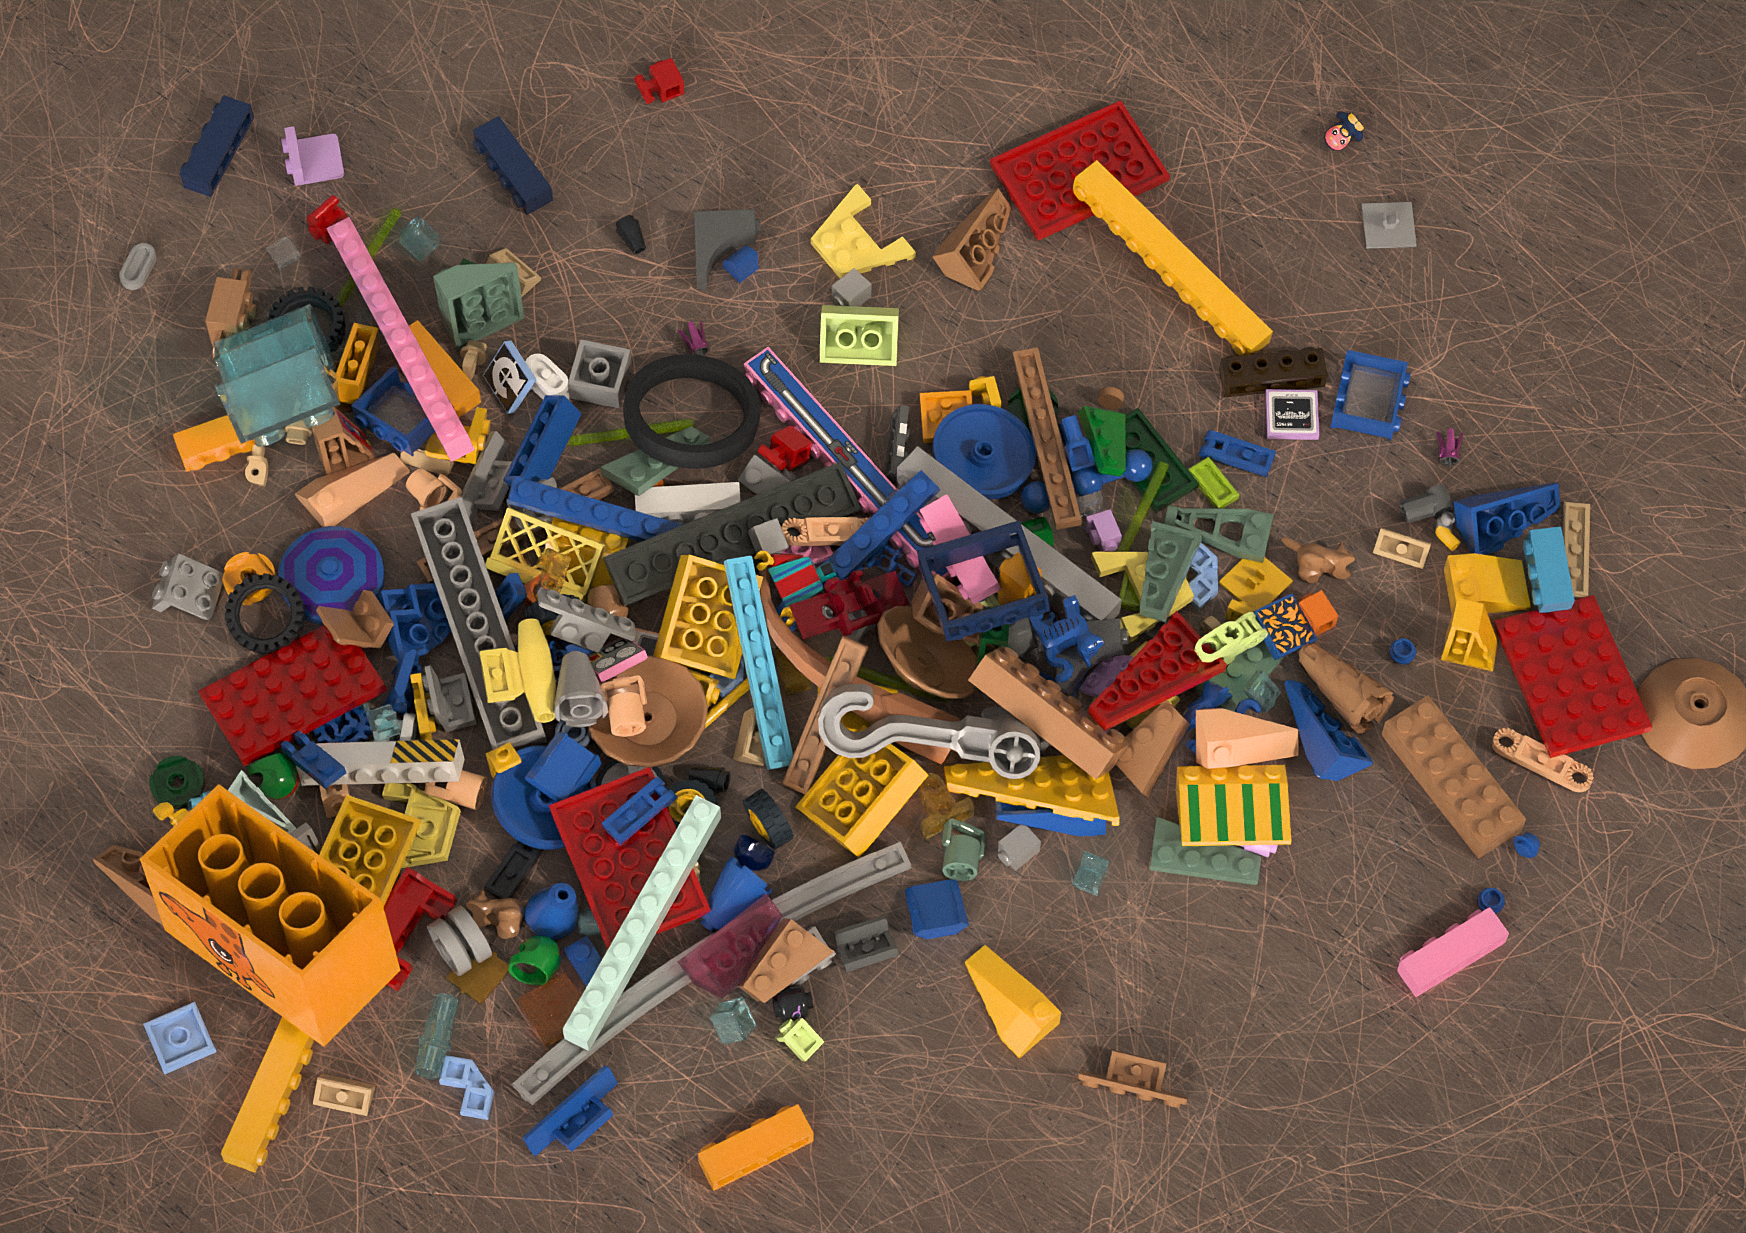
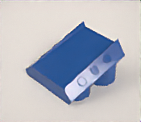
[381,649,421,715]
[525,732,601,802]
[904,880,969,939]

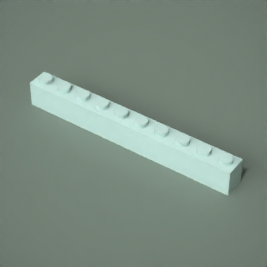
[563,795,721,1051]

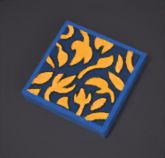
[1253,593,1318,660]

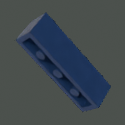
[180,95,254,197]
[472,116,553,215]

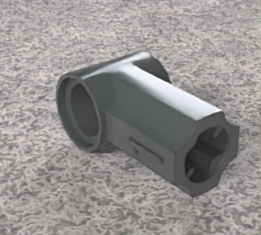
[1399,484,1454,524]

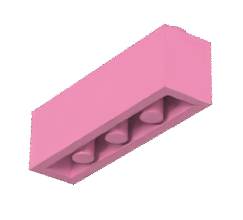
[919,494,1001,605]
[1397,907,1509,997]

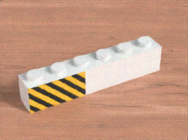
[296,739,465,786]

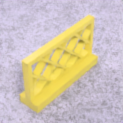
[485,508,605,604]

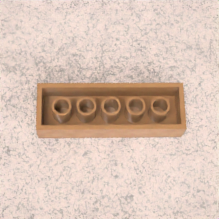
[968,646,1129,779]
[1381,695,1526,859]

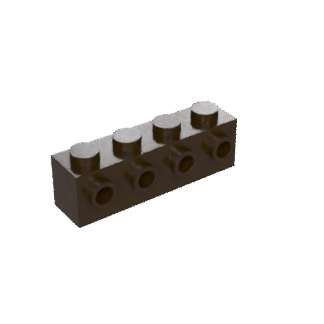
[1219,347,1328,398]

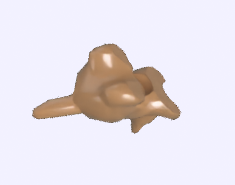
[1282,537,1355,583]
[466,890,529,939]

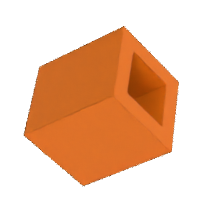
[1299,590,1338,636]

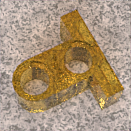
[919,773,974,839]

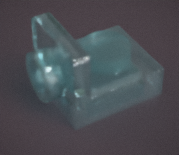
[1243,670,1281,712]

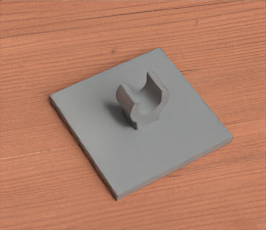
[1361,202,1417,249]

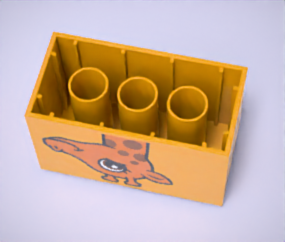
[140,784,400,1047]

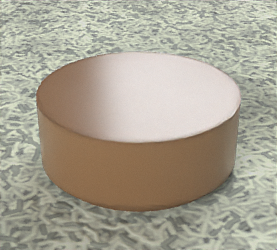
[1097,387,1124,410]

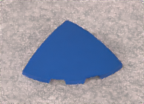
[376,583,451,662]

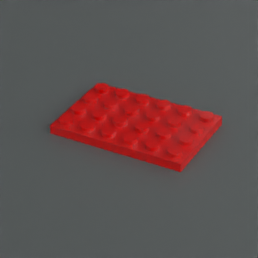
[990,100,1170,241]
[1494,595,1652,758]
[198,625,387,766]
[549,767,711,950]

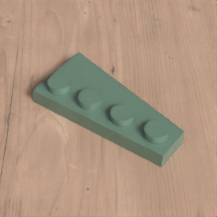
[601,426,710,496]
[1140,521,1202,622]
[1150,817,1261,885]

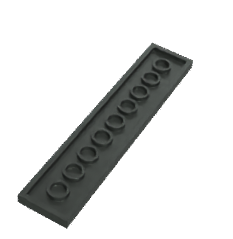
[603,461,861,607]

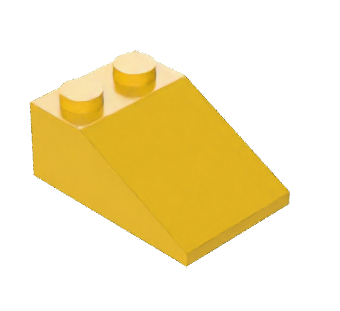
[1444,553,1531,613]

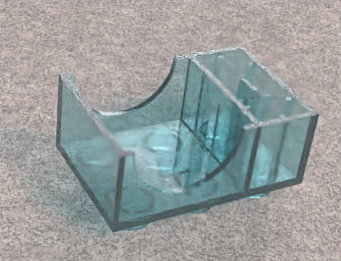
[214,304,340,447]

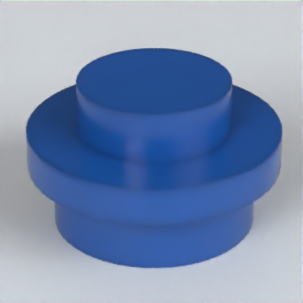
[1389,638,1416,665]
[1514,832,1540,858]
[1477,888,1505,914]

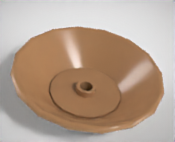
[877,606,978,699]
[588,655,708,767]
[1638,658,1746,769]

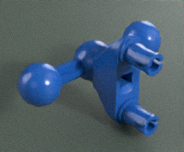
[1021,415,1153,514]

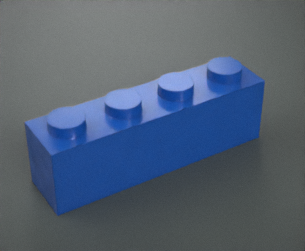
[503,395,581,487]

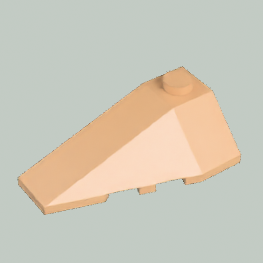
[295,453,410,527]
[1196,708,1299,769]

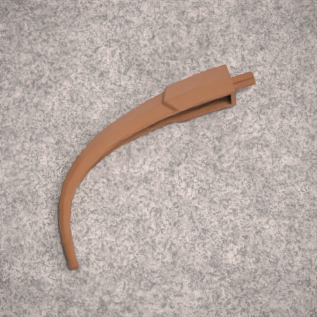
[759,561,960,765]

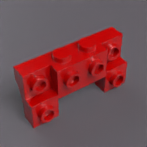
[384,867,457,991]

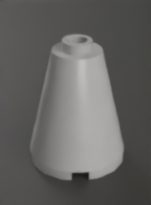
[554,651,608,727]

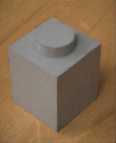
[831,268,872,307]
[748,518,789,560]
[998,824,1041,871]

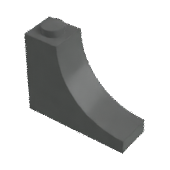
[694,209,761,290]
[1057,619,1129,697]

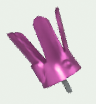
[678,321,710,356]
[1436,428,1464,468]

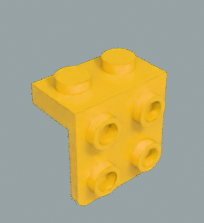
[425,407,490,464]

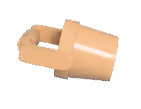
[406,468,462,510]

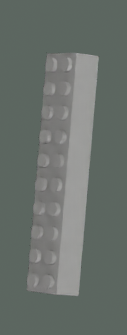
[897,446,1122,621]
[411,497,547,752]

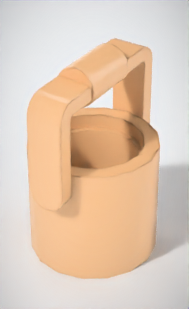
[601,675,647,737]
[424,770,487,810]

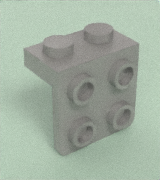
[152,553,223,620]
[422,665,477,732]

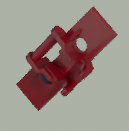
[789,569,909,640]

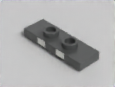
[884,404,910,485]

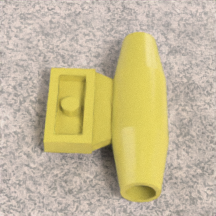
[480,619,557,723]

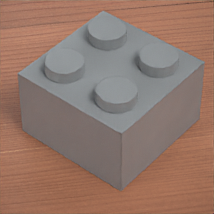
[568,339,632,408]

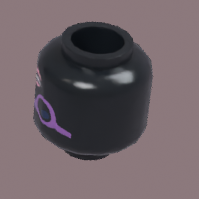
[772,984,813,1022]

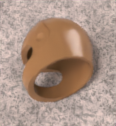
[586,584,629,618]

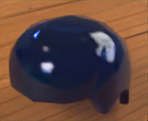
[734,834,775,872]

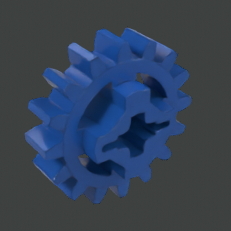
[314,706,372,743]

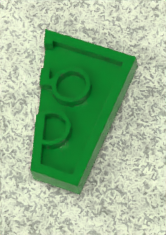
[1078,406,1126,477]

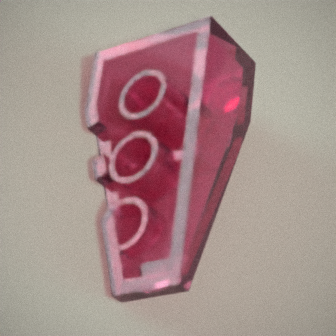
[677,894,783,998]

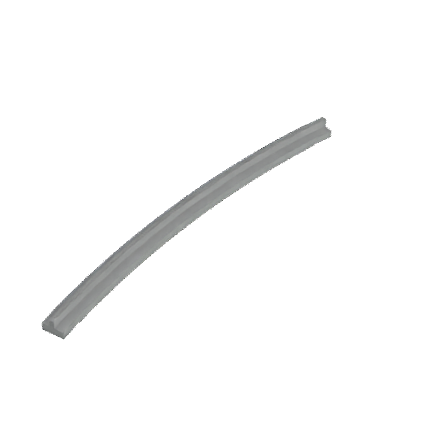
[512,842,911,1105]

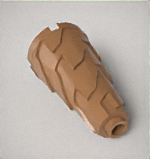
[1298,643,1394,734]

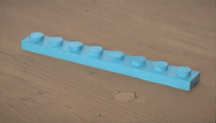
[724,556,793,770]

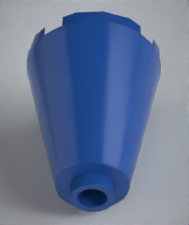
[700,856,773,933]
[525,883,579,941]

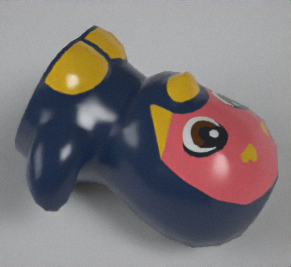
[1324,111,1365,151]

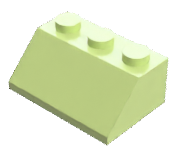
[820,305,899,366]

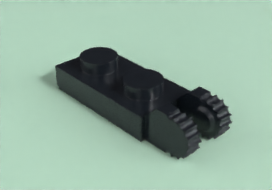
[484,841,544,899]

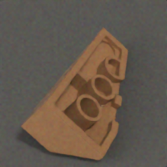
[932,188,1011,291]
[911,574,996,650]
[93,845,163,925]

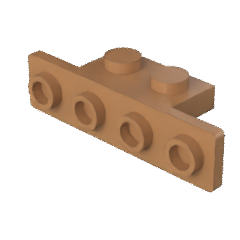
[1077,1050,1188,1108]

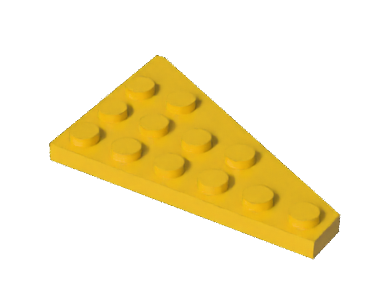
[944,754,1119,826]

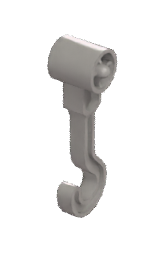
[818,684,1040,779]

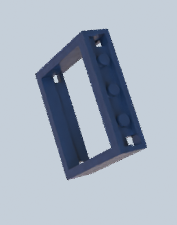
[917,520,1050,642]

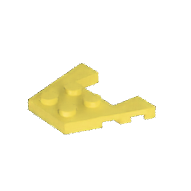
[811,184,916,279]
[1091,552,1194,643]
[382,783,461,868]

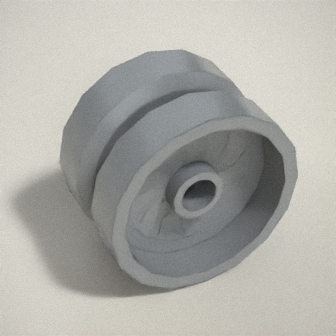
[427,905,492,976]

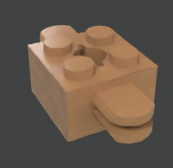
[205,268,256,361]

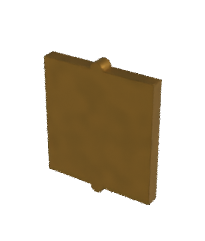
[446,952,509,1005]

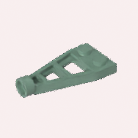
[1164,505,1274,563]

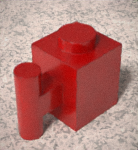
[634,58,685,104]
[306,195,347,245]
[758,425,813,471]

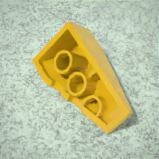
[965,945,1061,1058]

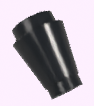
[615,215,646,255]
[689,766,731,794]

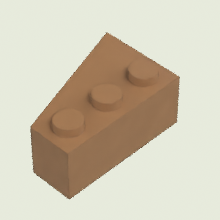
[1116,700,1190,798]

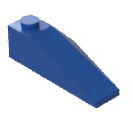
[1454,482,1560,555]
[1284,679,1373,781]
[995,798,1106,836]

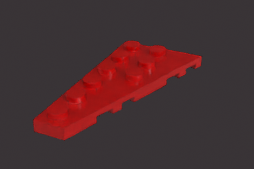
[1087,611,1227,731]

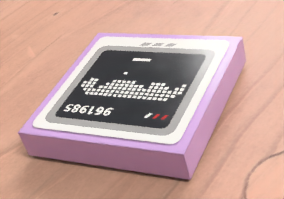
[1265,389,1319,440]

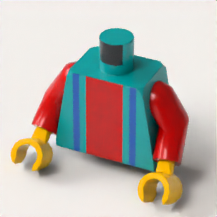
[754,551,836,627]

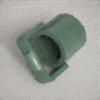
[942,818,986,881]

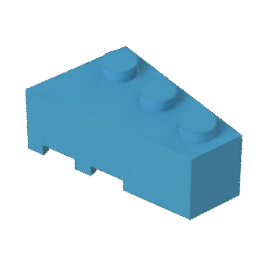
[1523,527,1575,613]

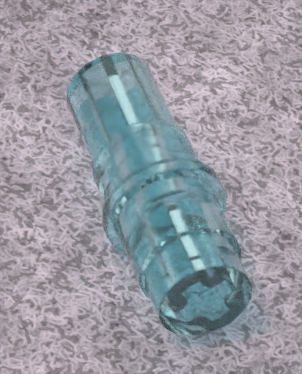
[414,993,459,1079]

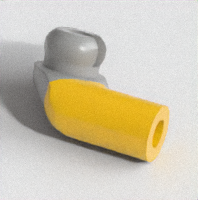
[1435,512,1461,551]

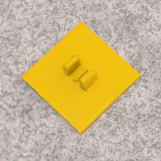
[1219,557,1293,610]

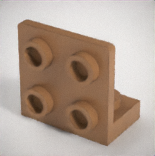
[316,590,394,649]

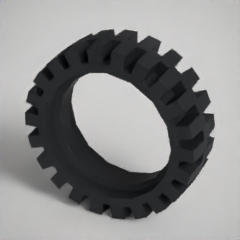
[268,287,346,363]
[225,573,306,654]

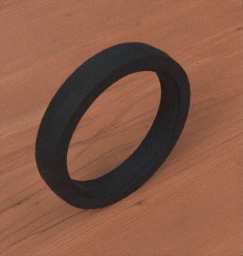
[623,354,760,469]

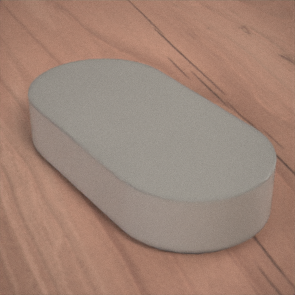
[119,243,157,290]

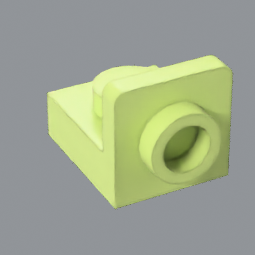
[775,1018,824,1062]

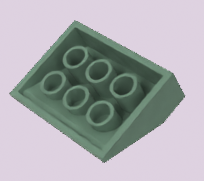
[433,263,524,351]

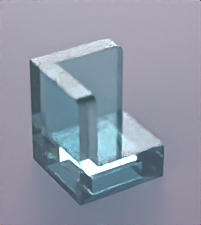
[398,216,440,261]
[363,703,401,742]
[1072,851,1110,896]
[709,997,756,1044]

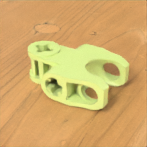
[1194,612,1268,665]

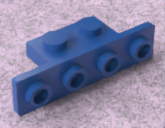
[522,1065,618,1156]

